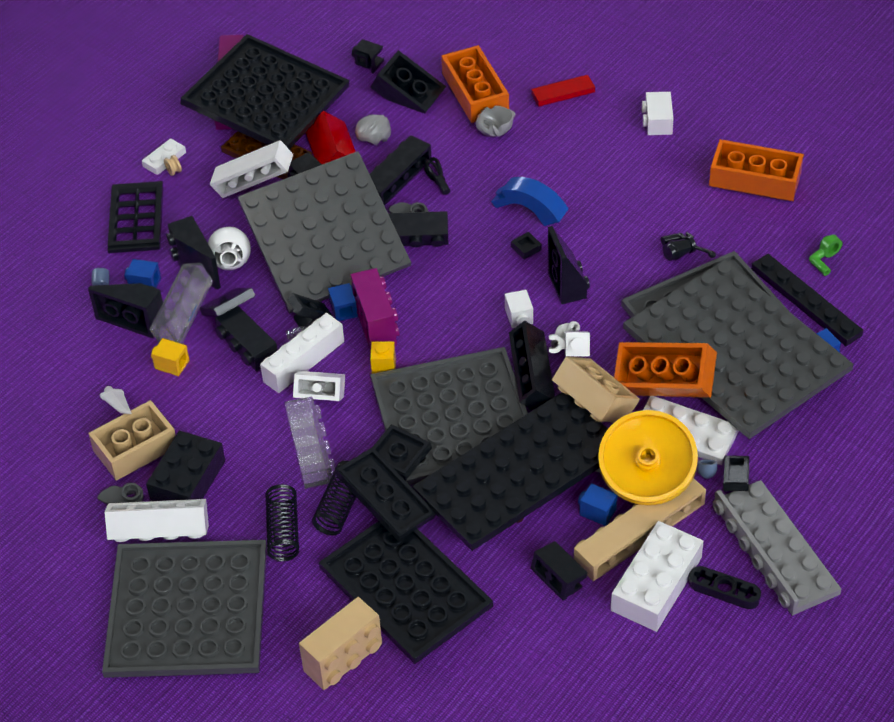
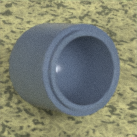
[91,268,109,286]

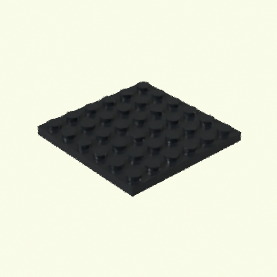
[180,34,350,149]

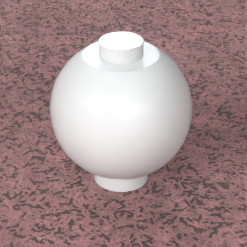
[208,227,251,270]

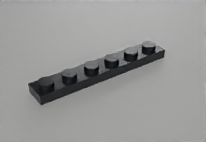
[751,254,863,346]

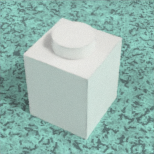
[505,290,533,328]

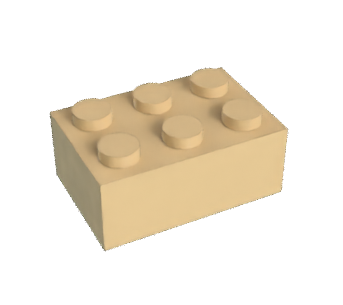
[552,356,640,423]
[88,400,176,481]
[299,597,382,690]

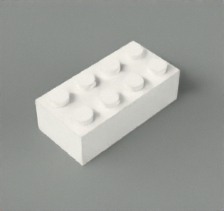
[611,521,704,632]

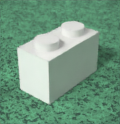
[642,92,673,135]
[293,371,345,401]

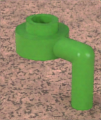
[809,235,843,276]

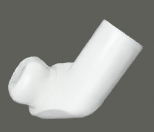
[551,321,580,347]

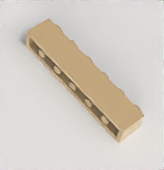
[574,478,706,582]

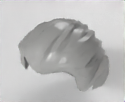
[475,105,516,137]
[355,114,391,146]

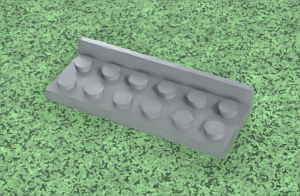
[713,480,841,616]

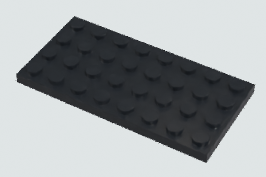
[412,392,608,551]

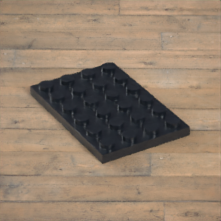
[319,521,493,664]

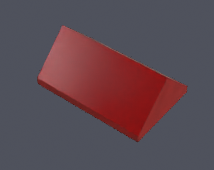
[306,111,356,165]

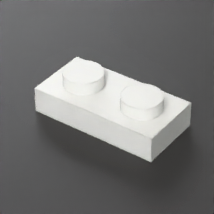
[142,138,186,175]

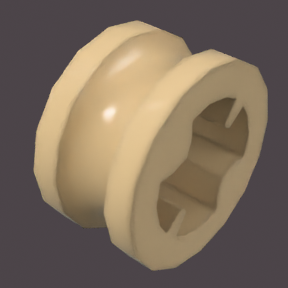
[164,155,182,176]

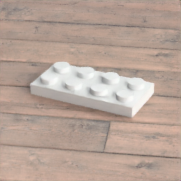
[643,396,739,465]

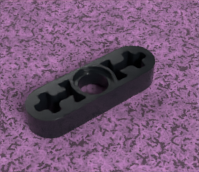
[689,566,761,609]

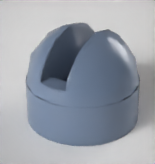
[698,459,717,479]

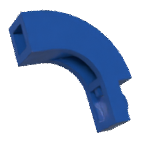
[491,177,569,226]

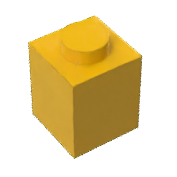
[151,338,190,376]
[370,341,396,374]

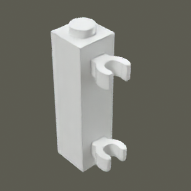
[549,331,590,356]

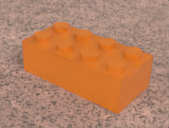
[441,45,509,123]
[709,139,804,201]
[614,342,717,398]

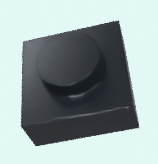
[511,232,542,259]

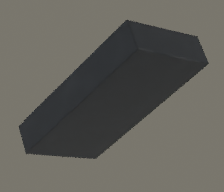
[723,456,749,491]

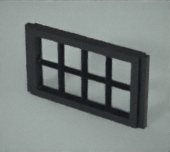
[108,181,163,253]

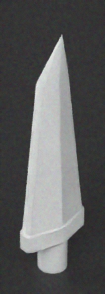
[100,386,132,414]

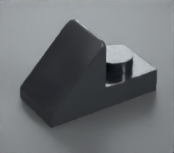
[288,293,334,331]

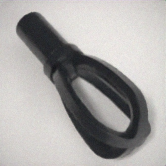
[424,157,450,195]

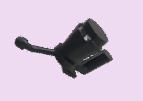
[660,232,716,261]

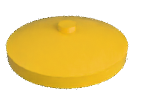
[598,410,698,505]

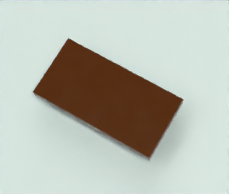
[221,131,312,179]

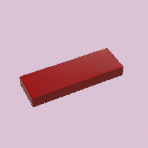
[531,75,595,107]

